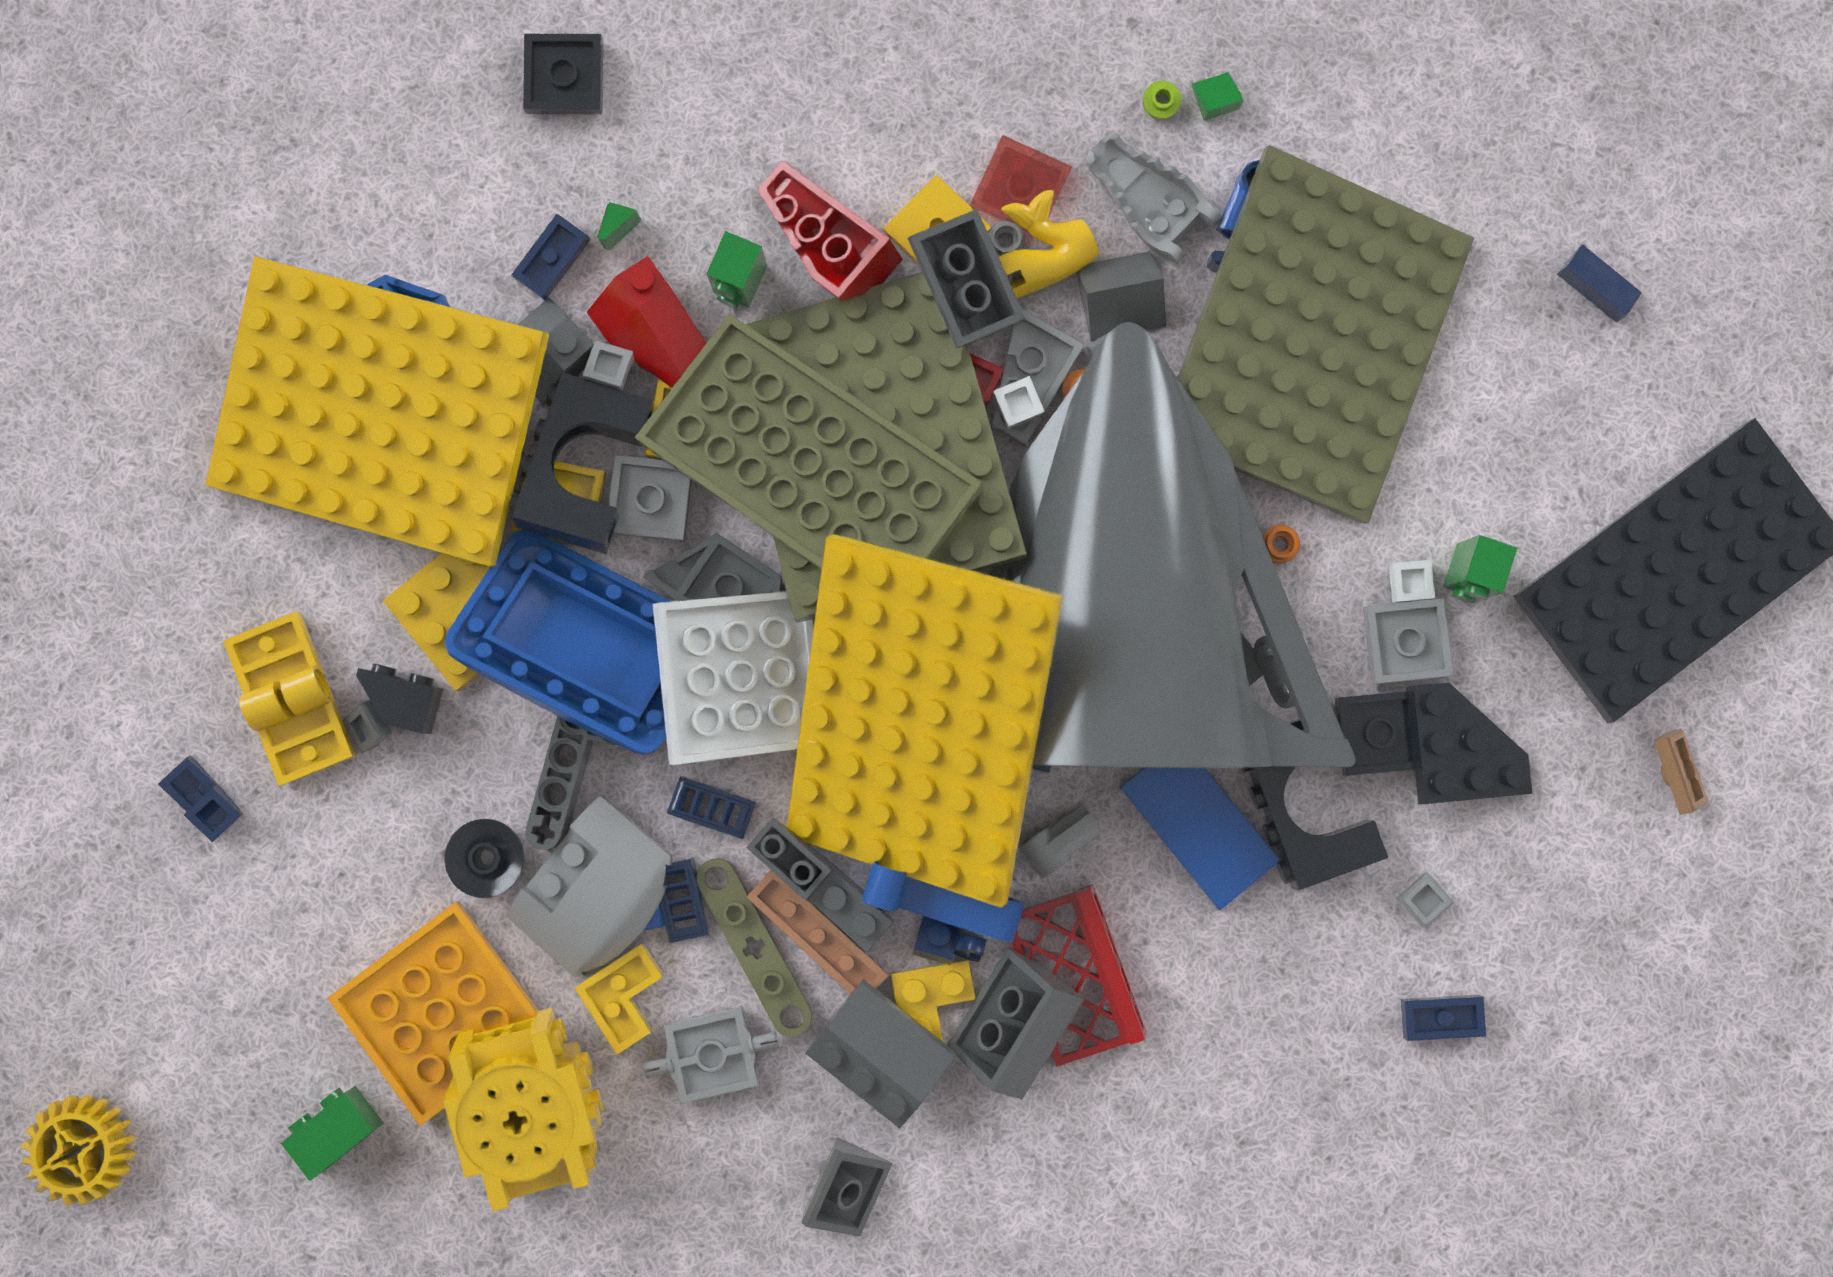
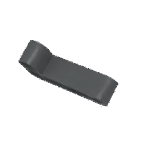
[525,716,616,850]

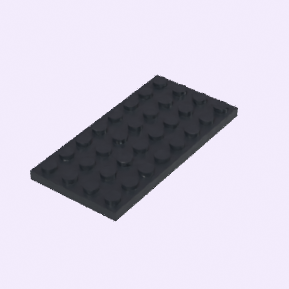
[1513,418,1833,723]

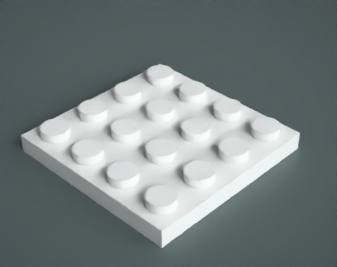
[653,591,814,765]

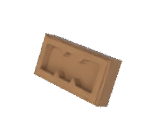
[1654,729,1708,815]

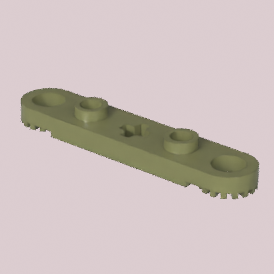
[696,858,812,1037]

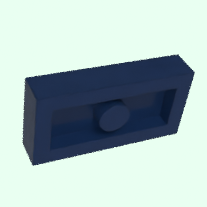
[511,214,590,301]
[1401,995,1486,1041]

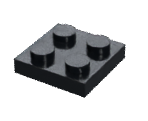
[523,34,603,114]
[1335,691,1415,776]

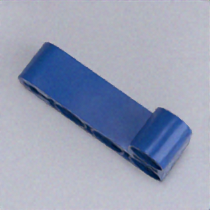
[862,861,1025,942]

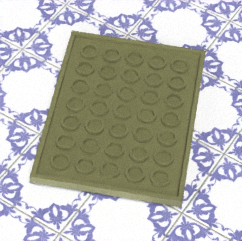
[1177,145,1474,524]
[746,272,1027,623]

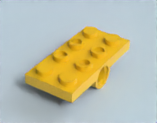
[223,611,357,786]

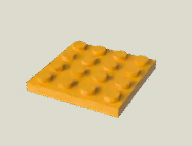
[327,901,539,1126]

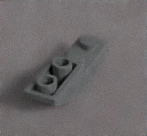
[746,817,895,952]

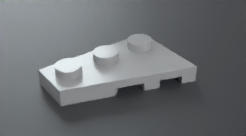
[992,308,1085,446]

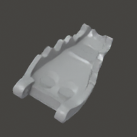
[1086,133,1222,264]

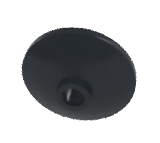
[444,819,524,898]

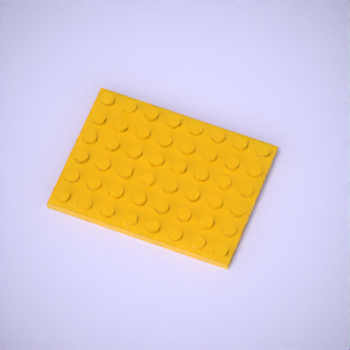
[206,256,549,566]
[787,534,1063,908]

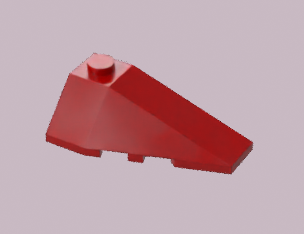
[758,160,903,301]
[587,256,706,388]

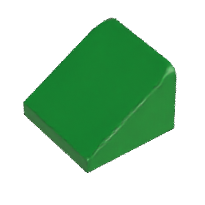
[1191,72,1244,121]
[597,202,641,250]

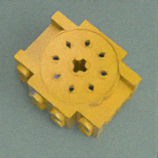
[443,1007,604,1212]

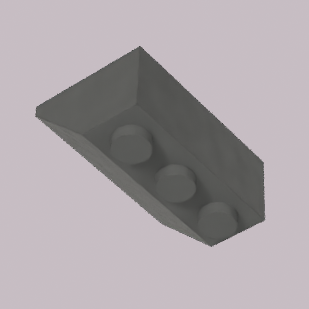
[908,209,1025,349]
[947,947,1084,1099]
[805,979,957,1129]

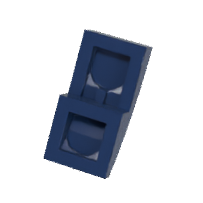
[158,755,243,842]

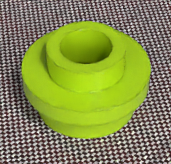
[1142,81,1181,120]

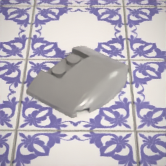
[506,795,673,978]

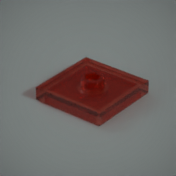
[970,135,1072,234]

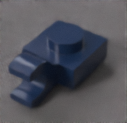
[913,916,987,965]

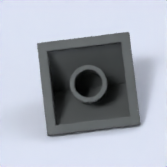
[1076,251,1166,341]
[801,1137,893,1236]

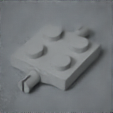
[643,1006,779,1104]

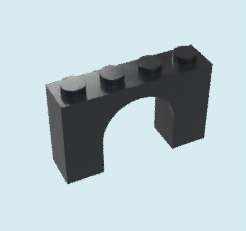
[509,372,654,555]
[1241,710,1388,890]

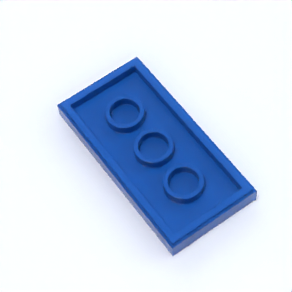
[1119,767,1280,910]

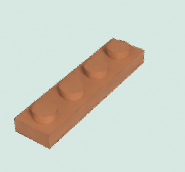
[746,870,889,994]

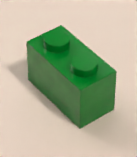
[706,231,767,309]
[1443,535,1518,603]
[281,1086,384,1181]

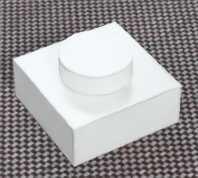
[993,376,1045,429]
[1389,560,1435,603]

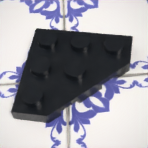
[1406,683,1533,804]

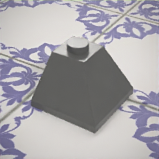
[518,297,593,405]

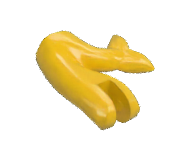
[998,190,1099,299]

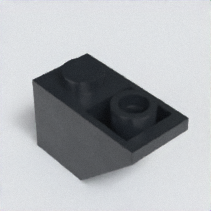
[356,663,444,734]

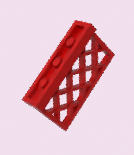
[1012,884,1147,1067]

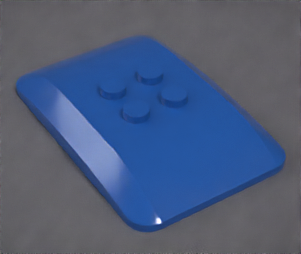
[445,530,672,755]

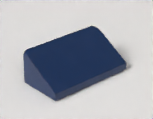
[1557,244,1642,322]

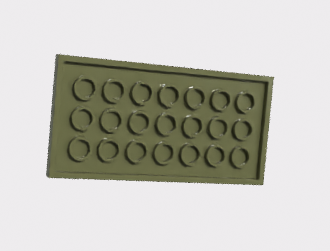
[635,313,984,571]

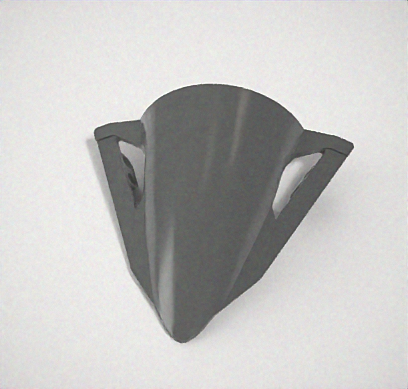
[988,322,1355,768]

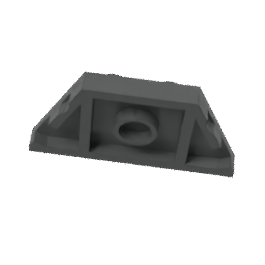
[643,533,782,601]

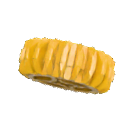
[20,1094,137,1206]

